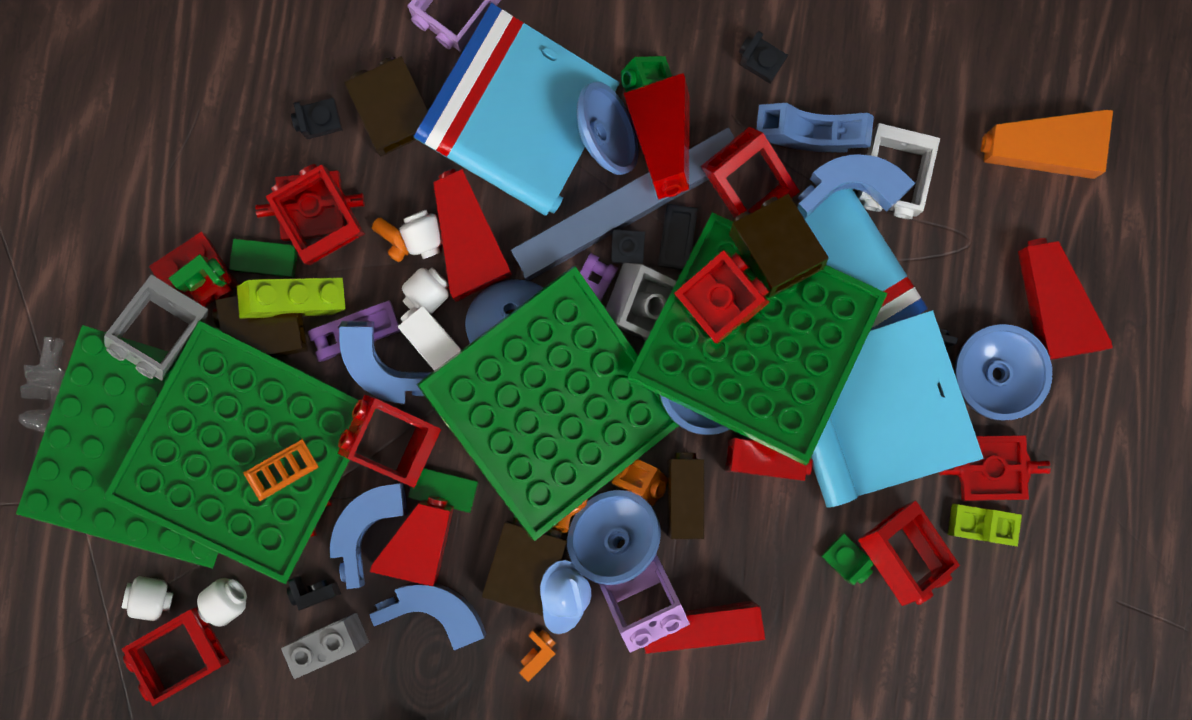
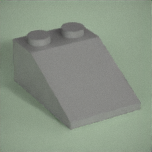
[606,263,677,340]

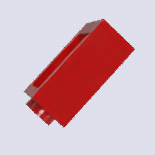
[700,127,800,218]
[265,164,365,266]
[337,395,441,488]
[858,500,960,606]
[122,607,230,706]

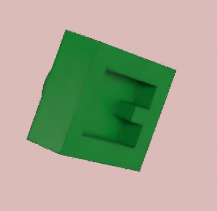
[620,56,672,92]
[169,254,227,292]
[821,533,874,585]

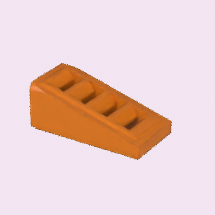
[243,439,319,501]

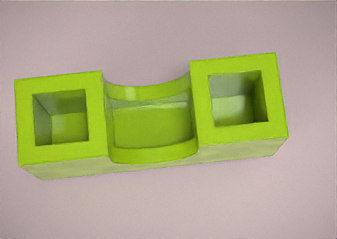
[237,278,345,318]

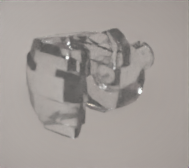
[19,337,66,433]

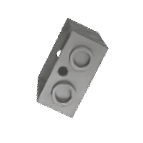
[104,275,208,381]
[281,613,369,679]

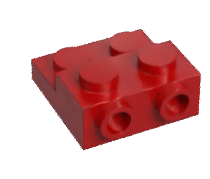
[149,231,239,308]
[674,250,770,344]

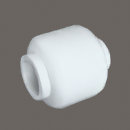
[400,210,443,259]
[402,267,449,314]
[122,576,173,621]
[197,578,247,627]

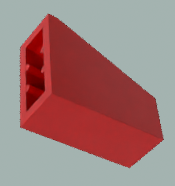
[725,438,813,481]
[370,496,454,586]

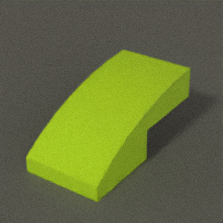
[948,504,1022,546]

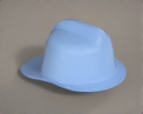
[540,560,592,634]

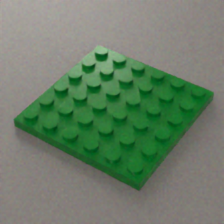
[628,212,888,465]
[416,266,679,541]
[103,321,376,584]
[16,325,218,569]

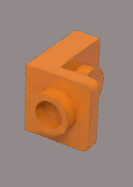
[612,459,668,506]
[519,628,557,682]

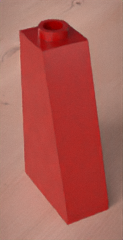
[623,73,690,200]
[433,169,512,302]
[1018,238,1113,360]
[639,600,765,654]

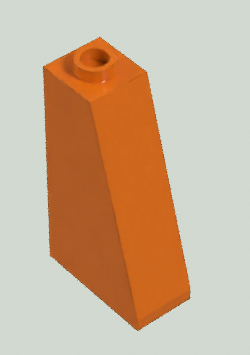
[981,110,1113,179]

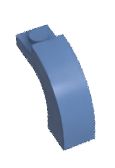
[756,103,874,152]
[797,154,915,219]
[339,321,432,404]
[330,483,408,589]
[369,583,487,650]

